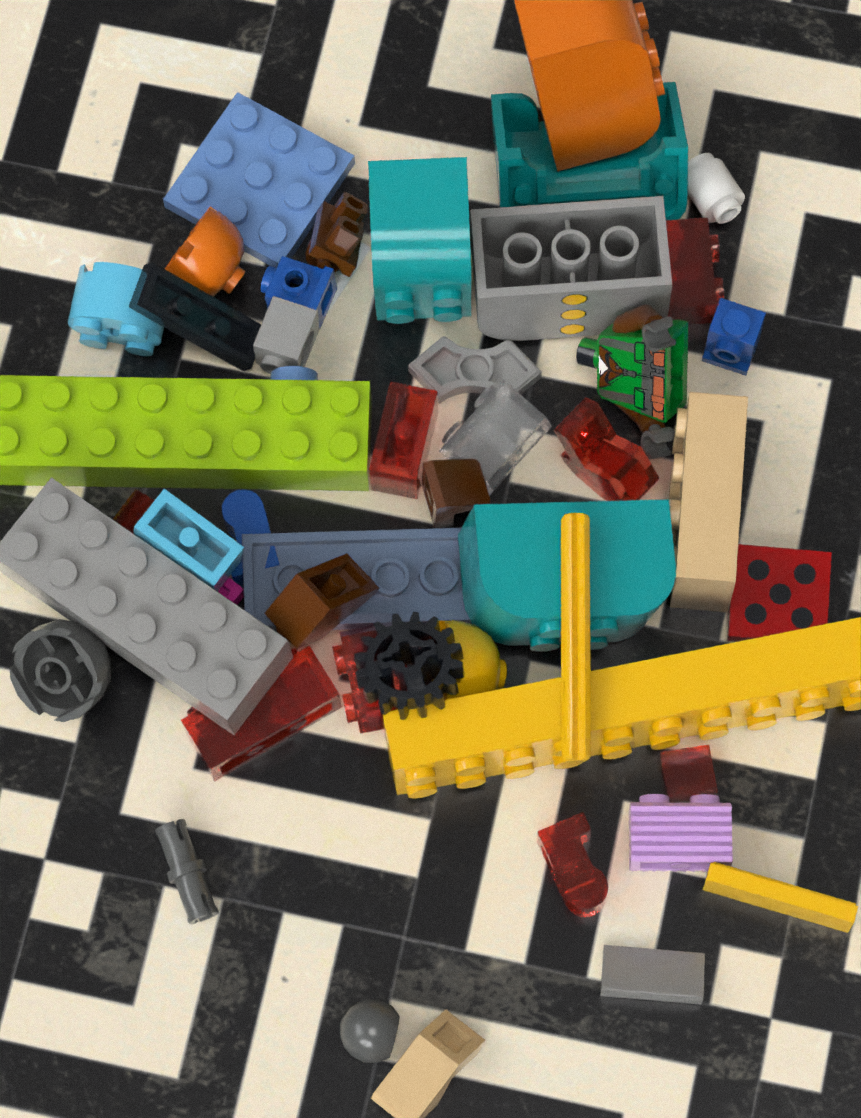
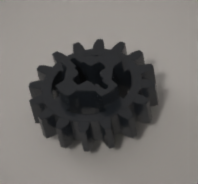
[354,612,465,720]

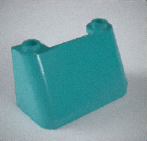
[491,82,688,224]

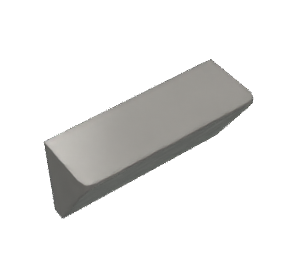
[600,945,705,1005]

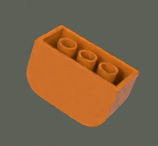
[514,0,665,171]

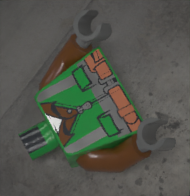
[576,304,688,459]

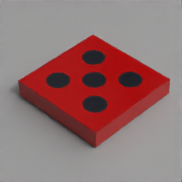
[727,544,832,642]

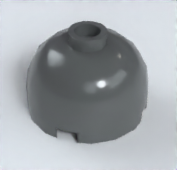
[10,619,111,722]

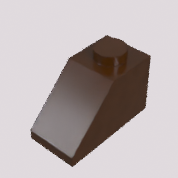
[264,553,380,649]

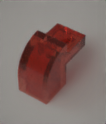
[553,397,660,501]

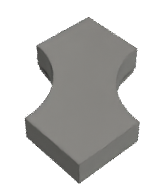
[408,336,542,407]

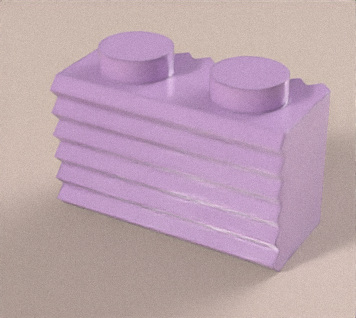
[629,794,733,872]

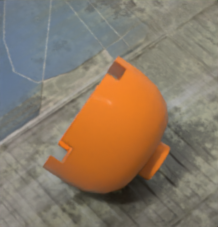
[165,206,245,297]

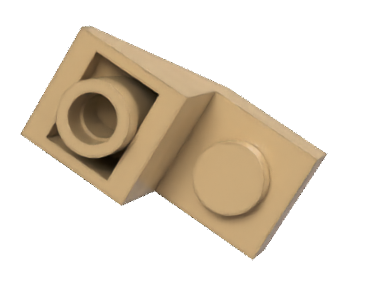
[371,1010,486,1118]

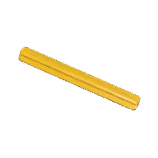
[561,512,591,762]

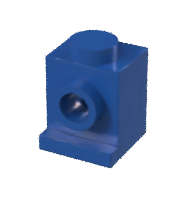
[261,256,337,329]
[702,298,766,376]

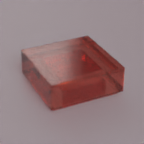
[659,745,718,803]

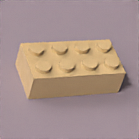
[669,392,748,612]

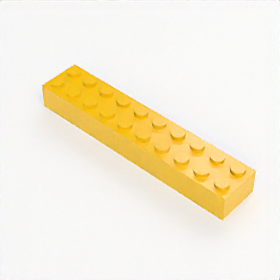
[383,617,861,799]

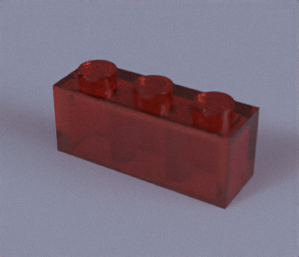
[181,645,342,782]

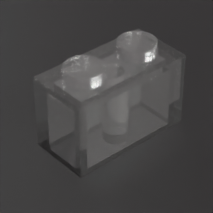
[439,379,552,496]

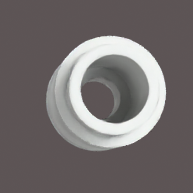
[688,153,745,224]

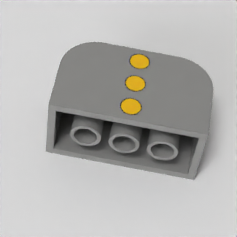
[470,196,672,341]

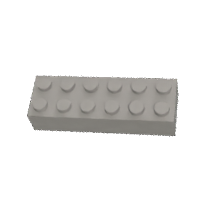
[0,478,293,735]

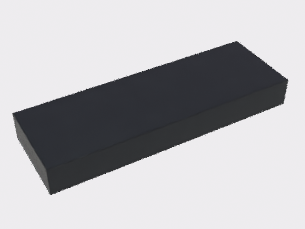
[129,262,261,371]

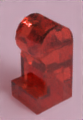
[537,812,609,917]

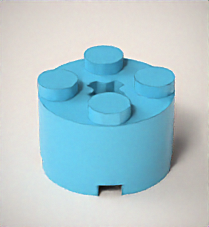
[68,262,164,356]

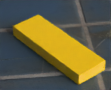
[703,862,858,933]

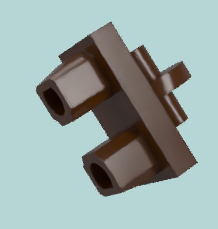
[305,192,368,277]

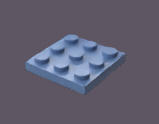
[163,92,355,268]

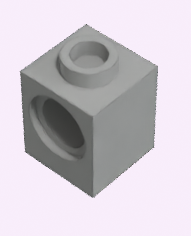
[253,296,320,374]

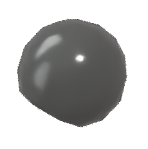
[340,999,400,1063]

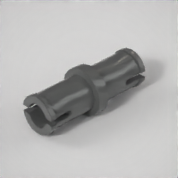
[155,819,219,924]

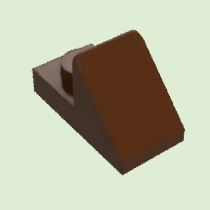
[422,459,490,528]

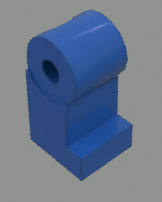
[222,489,279,587]

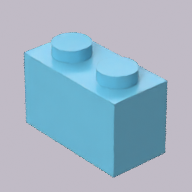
[133,489,244,592]

